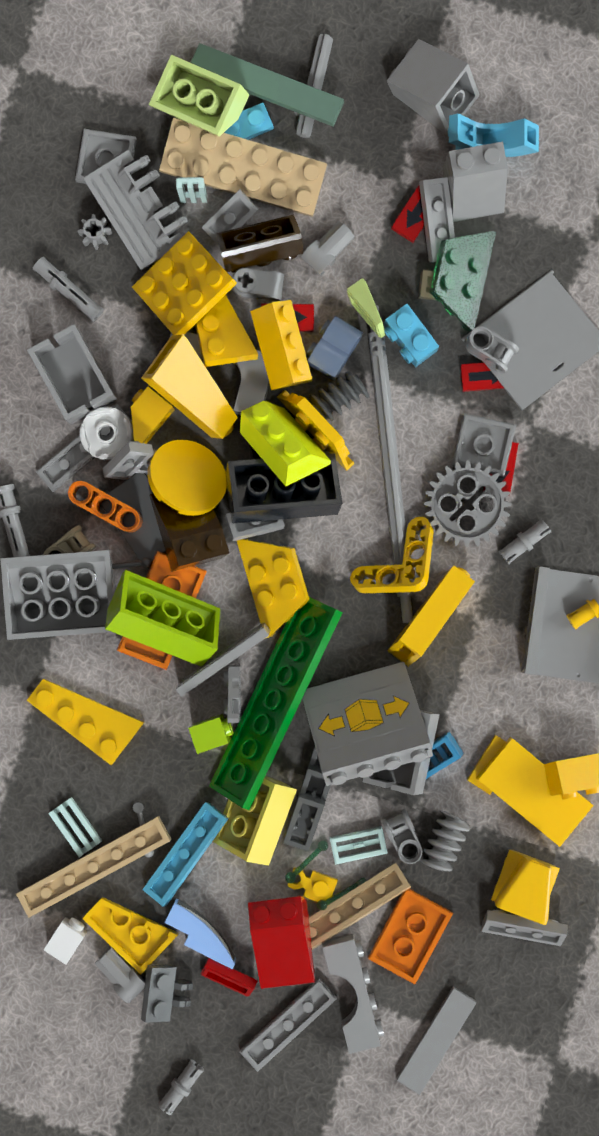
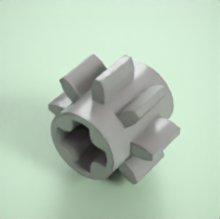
[78,214,112,250]

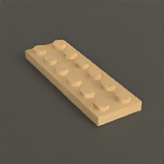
[159,118,327,217]

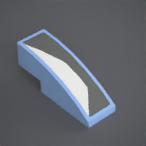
[165,898,236,969]

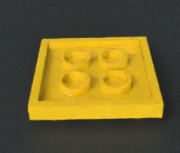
[132,231,237,335]

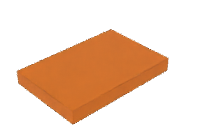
[367,888,453,984]

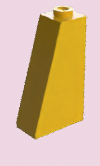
[141,335,238,439]
[387,565,475,667]

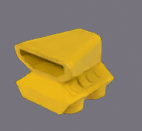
[491,850,560,925]

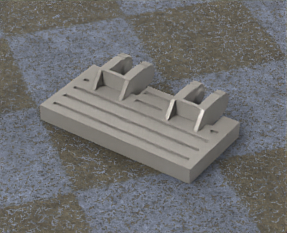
[83,150,188,271]

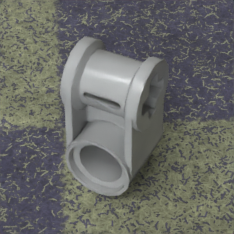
[233,268,285,302]
[465,326,519,373]
[381,809,422,864]

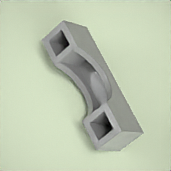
[322,934,384,1054]

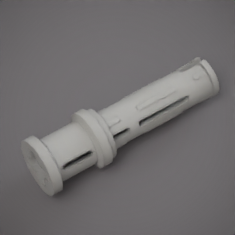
[0,484,30,557]

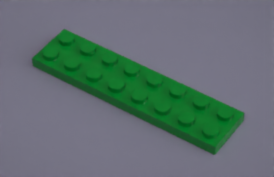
[209,597,343,810]

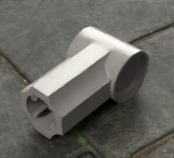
[301,221,355,276]
[95,947,146,1003]

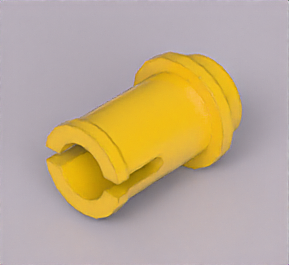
[566,599,599,630]

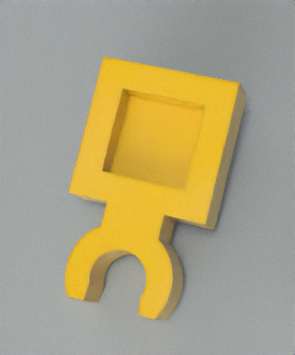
[287,867,338,906]

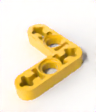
[350,517,434,593]

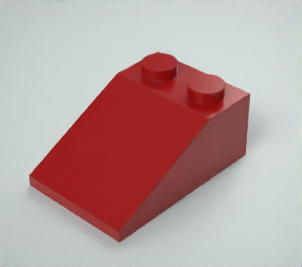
[248,896,315,989]

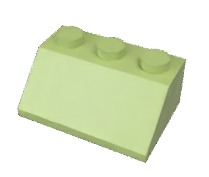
[149,55,249,136]

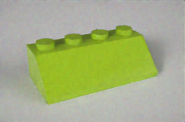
[105,570,220,667]

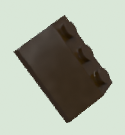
[216,214,303,273]

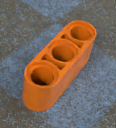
[68,481,143,533]

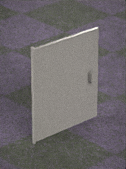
[462,270,599,411]

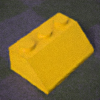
[250,300,312,390]

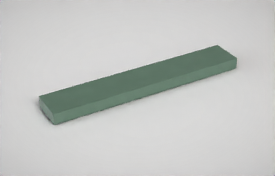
[191,43,344,127]

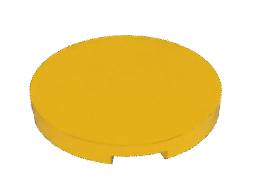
[147,440,227,516]

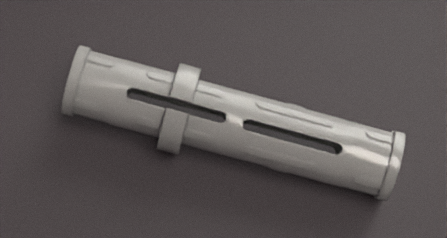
[33,256,104,322]

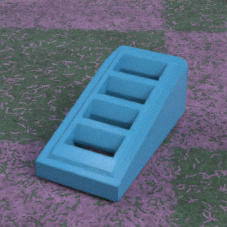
[426,731,464,779]

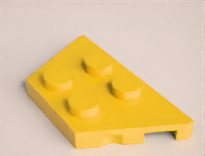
[277,390,354,471]
[237,539,310,638]

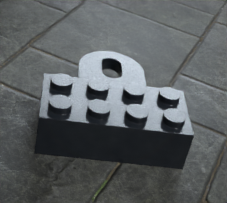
[226,444,343,524]

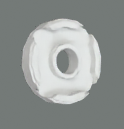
[80,406,134,460]

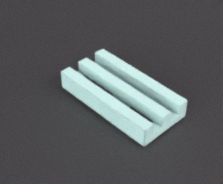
[176,177,207,203]
[48,797,102,857]
[329,826,387,865]

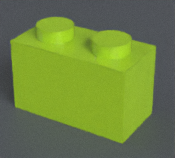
[188,714,234,754]

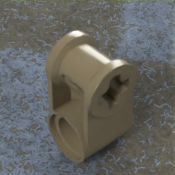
[43,525,96,555]

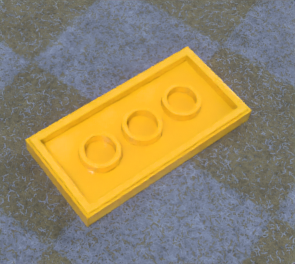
[477,737,594,847]

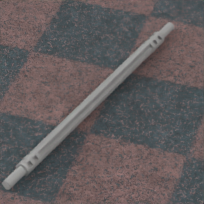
[368,305,413,623]

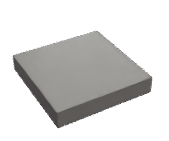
[75,129,137,184]
[452,413,516,477]

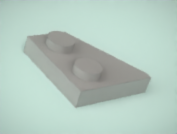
[224,666,241,723]

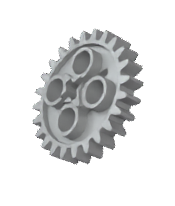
[424,460,511,547]

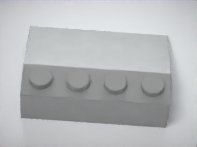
[0,550,116,640]

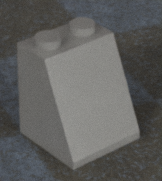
[387,39,480,136]
[443,141,508,222]

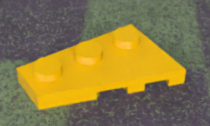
[82,897,179,975]

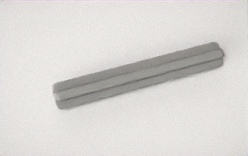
[296,34,333,138]

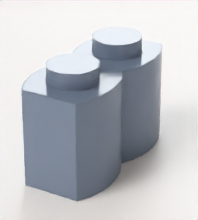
[306,316,363,381]

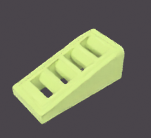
[347,278,385,338]

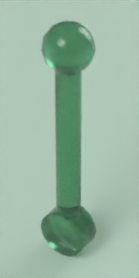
[285,841,328,884]
[317,877,366,910]

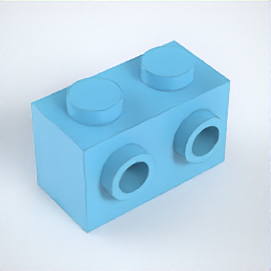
[384,304,439,367]

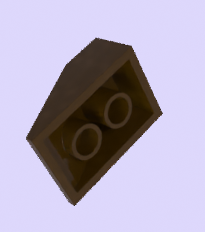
[149,493,229,572]

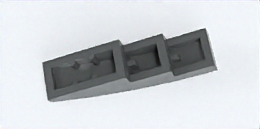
[283,747,331,852]

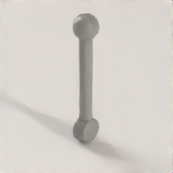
[133,802,154,857]

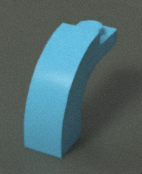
[448,113,539,157]

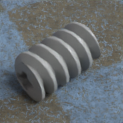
[419,810,470,871]

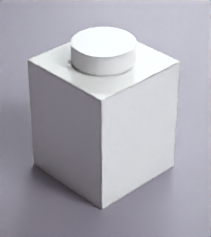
[44,917,87,965]

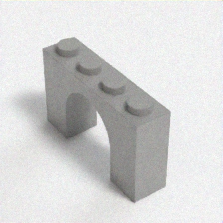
[157,329,270,415]

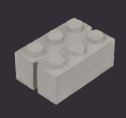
[27,324,117,425]
[363,710,440,795]

